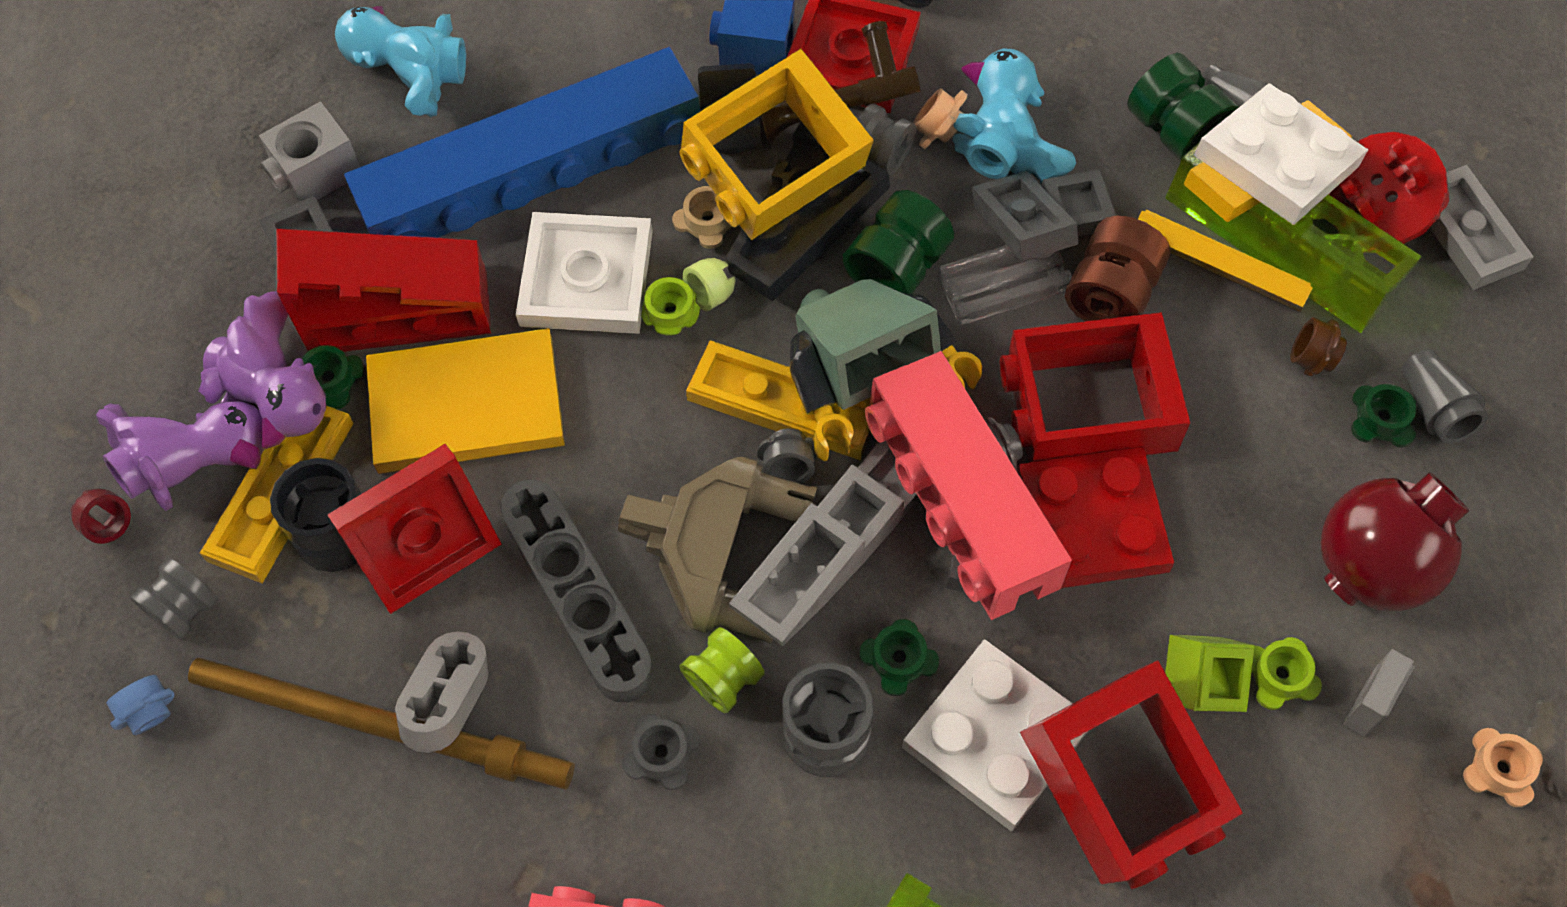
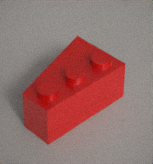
[276,229,491,352]

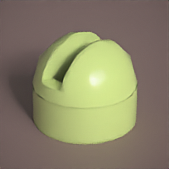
[683,258,736,311]

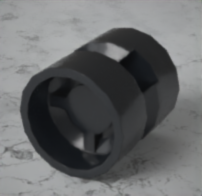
[270,458,362,572]

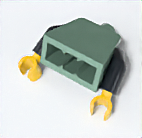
[790,279,982,461]

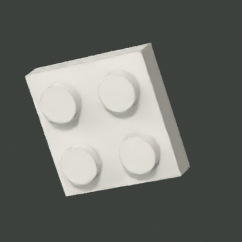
[1194,83,1368,225]
[516,212,653,334]
[902,639,1088,832]

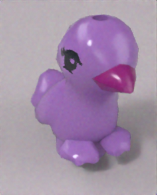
[199,291,326,449]
[96,401,265,511]

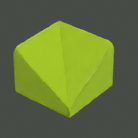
[1165,635,1255,712]

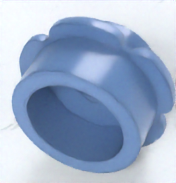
[106,675,175,735]

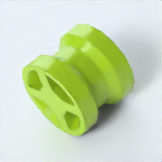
[679,627,765,713]

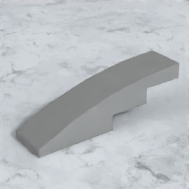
[729,441,919,646]

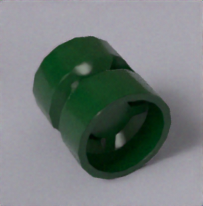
[1127,52,1239,164]
[843,190,955,294]

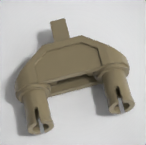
[618,457,817,644]

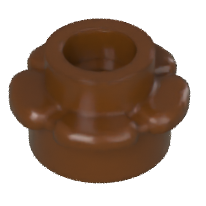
[1290,317,1347,376]

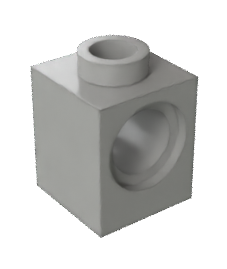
[259,101,360,202]

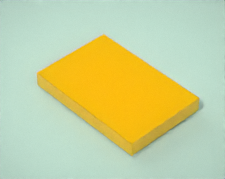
[366,328,565,474]

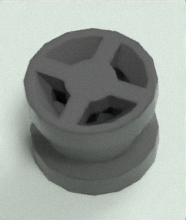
[858,103,916,176]
[130,557,218,640]

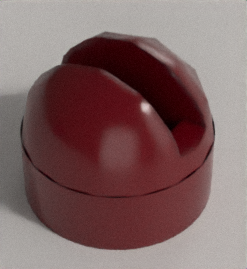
[71,488,131,544]

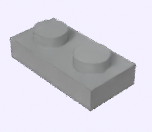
[1430,165,1534,290]

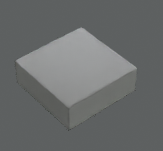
[1343,649,1415,737]

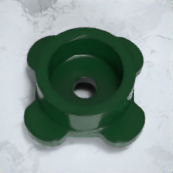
[302,345,365,409]
[1351,384,1417,448]
[860,619,939,696]

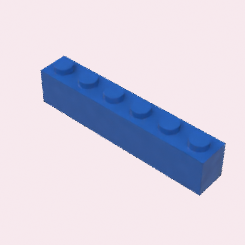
[344,46,700,238]

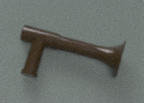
[761,21,921,149]

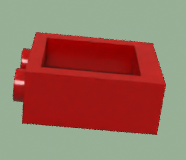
[1000,312,1190,463]
[1020,660,1243,889]

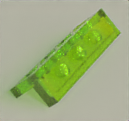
[1165,142,1421,333]

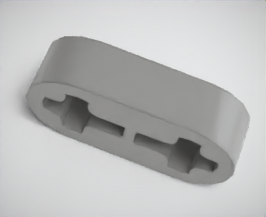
[395,631,489,753]

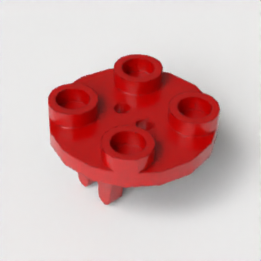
[1324,132,1449,252]

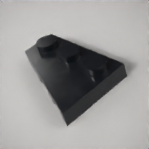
[725,122,890,301]

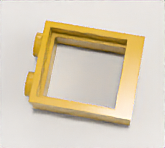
[680,49,874,240]

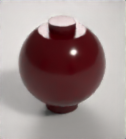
[1321,472,1469,611]

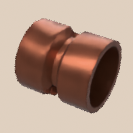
[1064,215,1171,321]

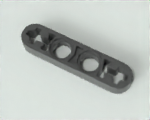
[501,479,654,702]

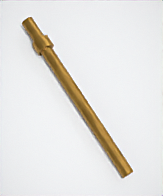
[188,657,575,790]

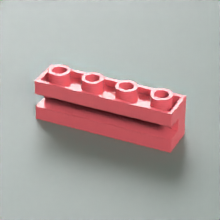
[865,351,1072,620]

